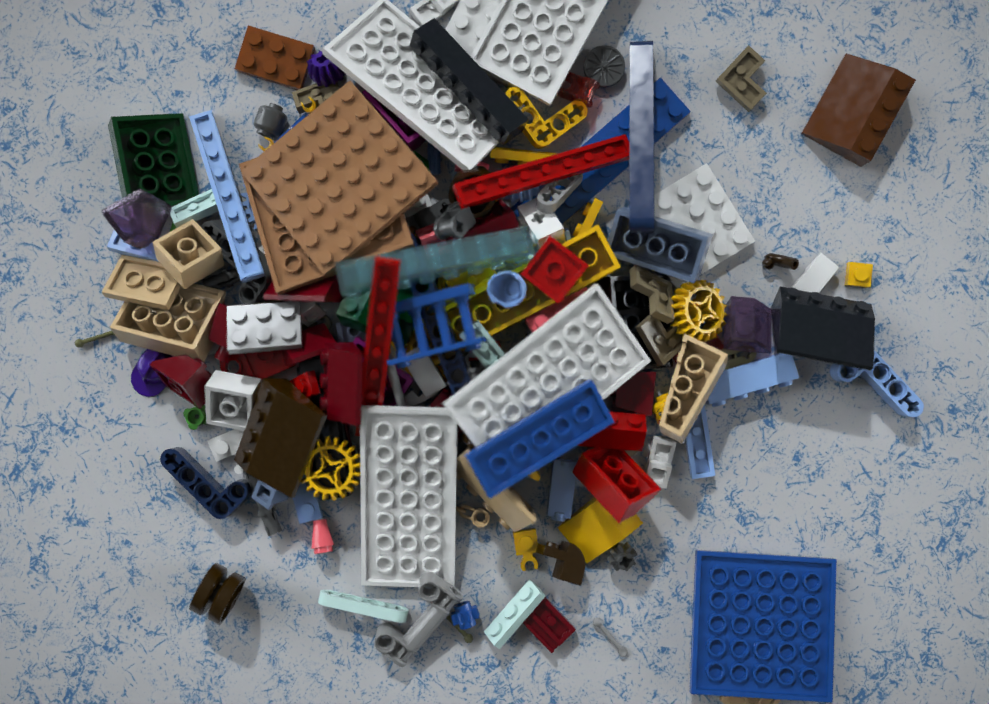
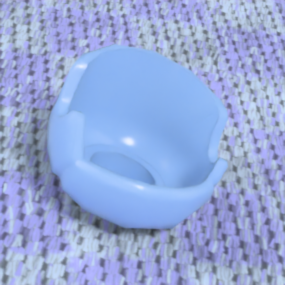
[487,271,527,308]

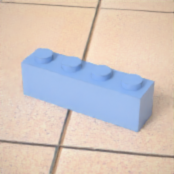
[705,353,799,407]

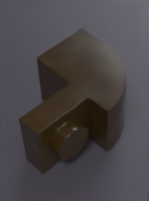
[536,541,585,586]

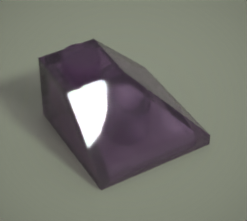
[101,189,172,249]

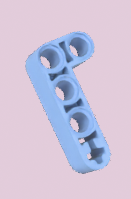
[829,350,924,417]

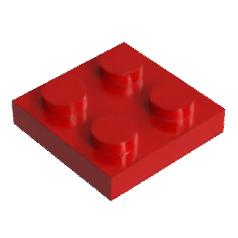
[521,235,589,304]

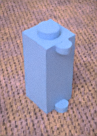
[546,458,577,522]

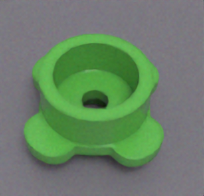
[183,405,207,430]

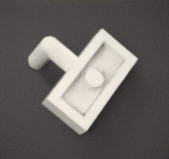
[207,429,244,474]

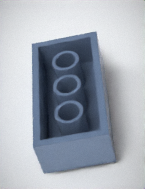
[608,207,713,283]

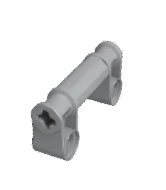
[374,572,464,667]

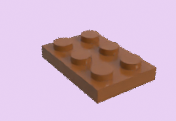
[234,25,315,90]

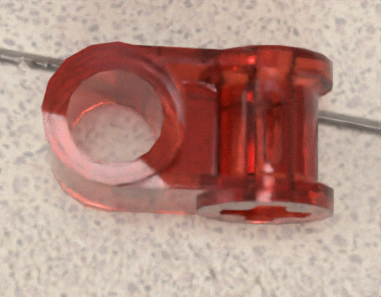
[557,72,600,108]

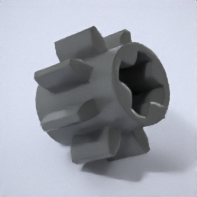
[607,542,637,571]

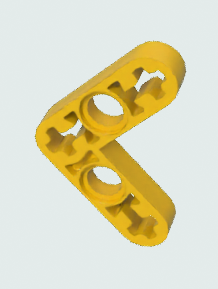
[505,87,588,149]

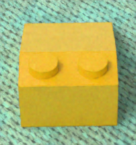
[557,497,643,563]

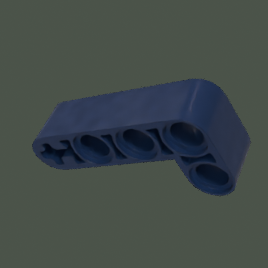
[160,447,252,519]

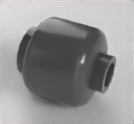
[253,103,288,140]

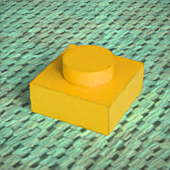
[844,262,873,288]

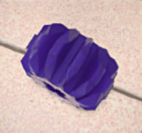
[307,50,346,87]

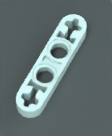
[318,589,409,623]

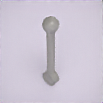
[593,617,628,657]

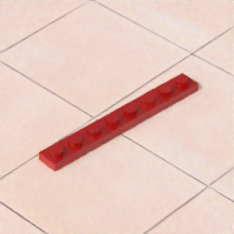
[453,134,630,209]
[355,256,401,436]

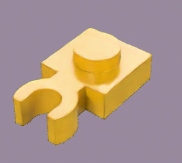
[513,528,538,571]

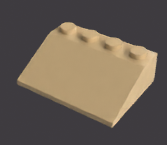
[109,284,226,362]
[457,446,537,532]

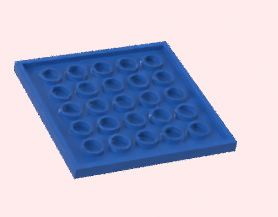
[689,550,837,703]

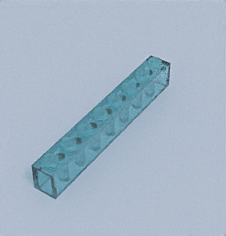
[335,226,535,299]

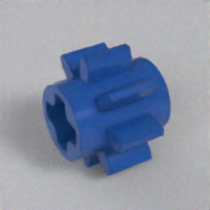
[450,601,480,630]

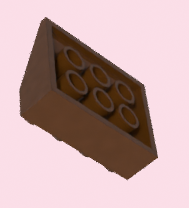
[801,53,916,167]

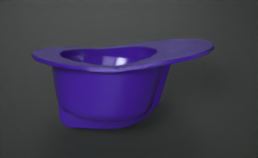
[131,349,174,397]

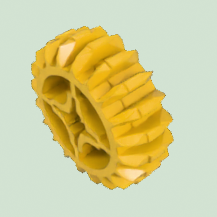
[671,280,728,342]
[301,436,360,501]

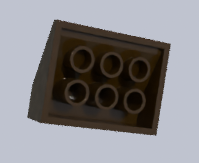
[234,379,327,498]

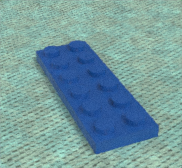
[464,379,614,499]

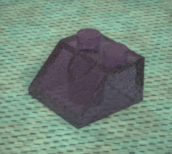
[724,296,771,354]

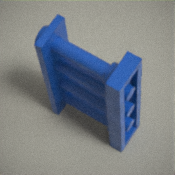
[387,283,487,369]

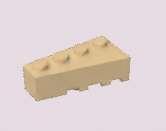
[659,333,728,444]

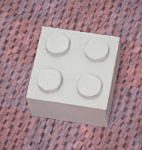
[205,370,261,431]

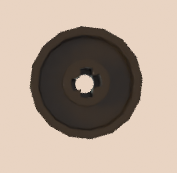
[189,563,246,625]

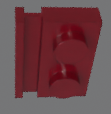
[523,597,576,653]

